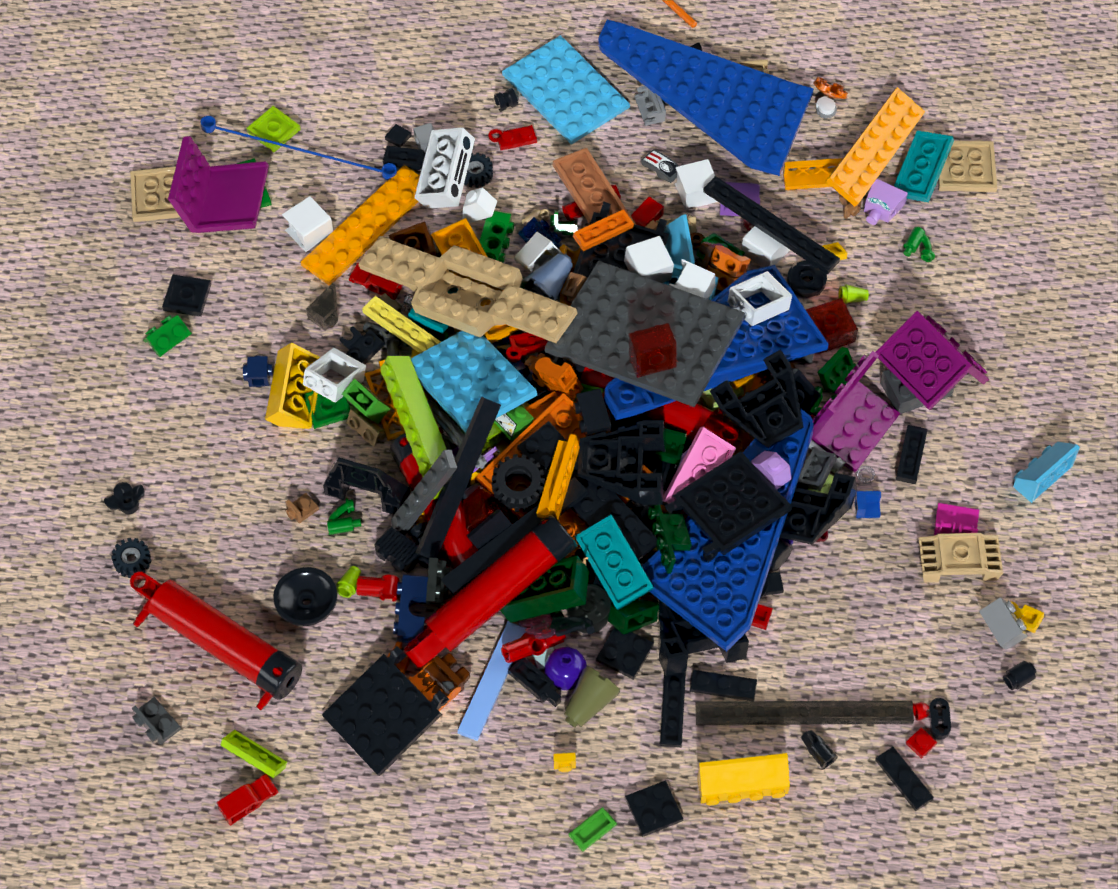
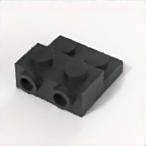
[426,558,450,605]

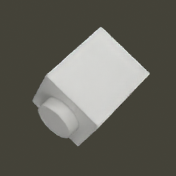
[463,188,497,223]

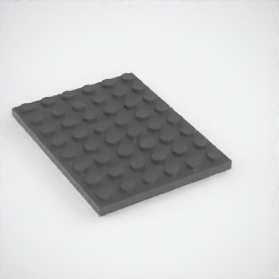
[545,261,745,407]

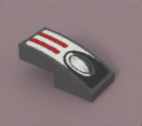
[641,149,679,183]

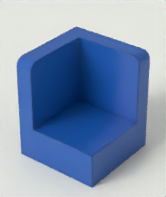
[854,491,881,518]

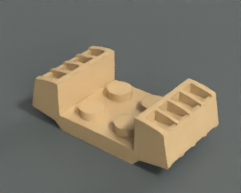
[919,533,1003,582]

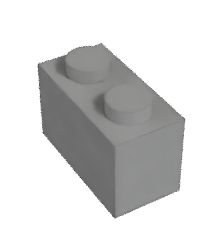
[979,597,1028,650]

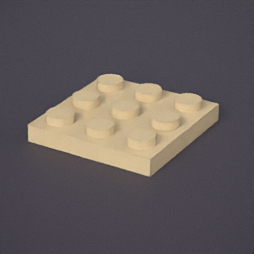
[938,141,997,192]
[130,167,180,222]

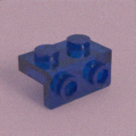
[518,217,562,248]

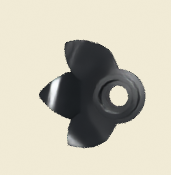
[104,482,145,515]

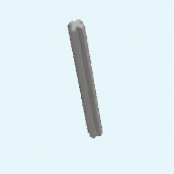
[428,400,487,469]

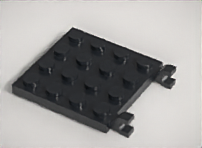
[573,202,669,278]
[665,451,792,563]
[322,646,449,776]

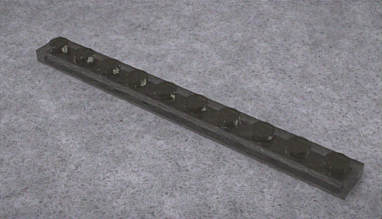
[695,701,914,725]

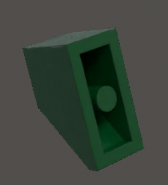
[608,599,659,635]

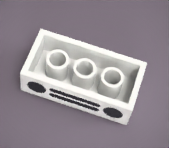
[414,127,475,209]

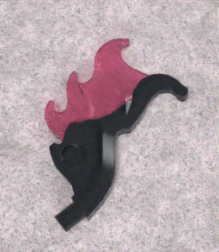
[517,611,595,639]

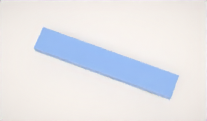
[458,621,528,741]

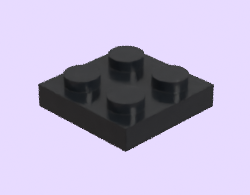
[162,274,211,317]
[596,627,654,680]
[625,780,683,837]

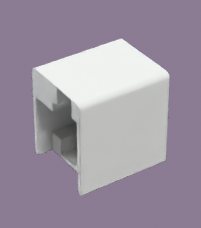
[675,159,718,210]
[282,196,333,252]
[742,226,790,268]
[514,232,563,274]
[624,236,674,283]
[669,259,716,300]

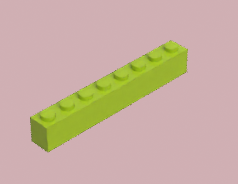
[381,356,447,499]

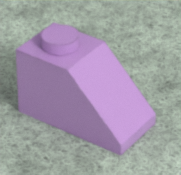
[751,451,792,489]

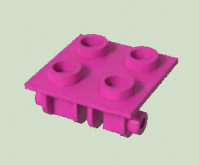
[934,503,979,536]

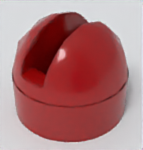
[912,702,930,721]

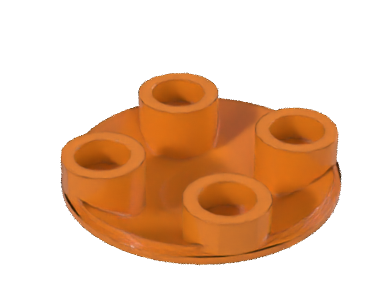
[813,77,848,99]

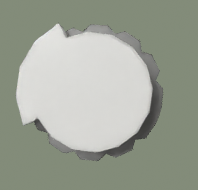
[816,96,837,119]

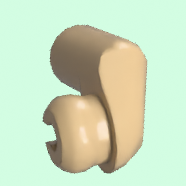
[522,209,550,228]

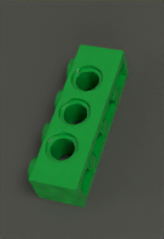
[479,211,514,263]

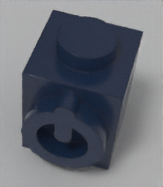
[243,355,273,387]

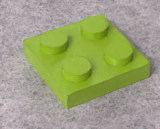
[246,106,301,152]

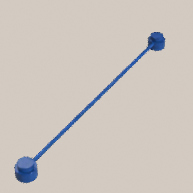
[200,116,397,180]

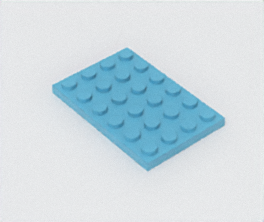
[502,35,630,145]
[411,331,537,433]

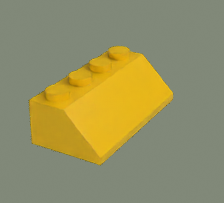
[265,342,320,429]
[697,753,790,806]

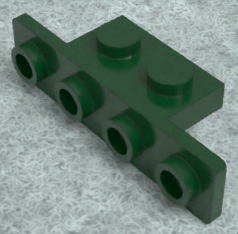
[648,505,692,574]

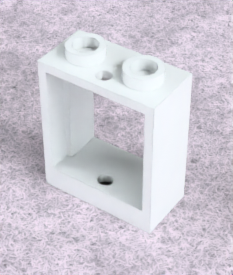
[727,271,792,326]
[303,348,366,403]

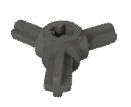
[363,318,417,356]

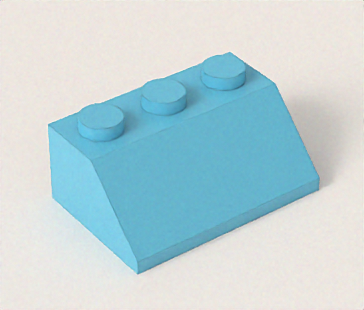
[664,214,695,266]
[1013,442,1080,503]

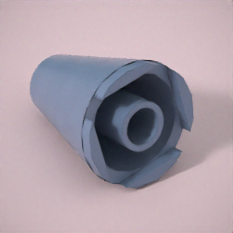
[521,254,573,301]

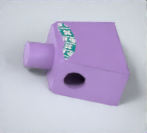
[864,179,908,225]

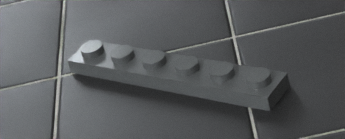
[391,450,457,535]

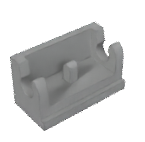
[634,86,666,126]

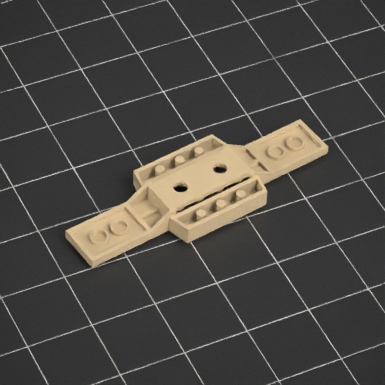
[358,236,578,343]

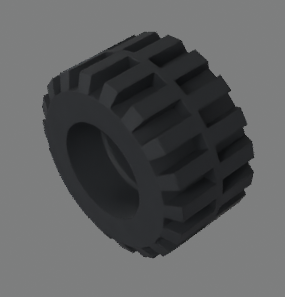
[492,454,545,512]

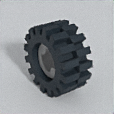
[464,152,493,188]
[111,538,151,578]

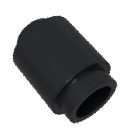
[1003,661,1036,690]

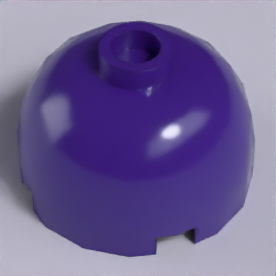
[545,647,587,690]

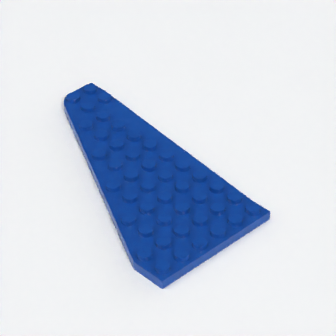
[598,19,814,176]
[604,265,829,420]
[642,409,814,652]

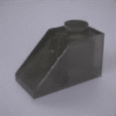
[306,283,338,331]

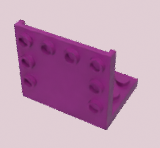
[168,136,269,233]
[875,311,990,410]
[812,351,900,472]

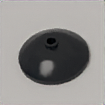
[273,567,337,626]

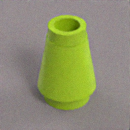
[838,284,869,304]
[336,566,361,598]

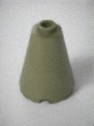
[564,666,620,728]

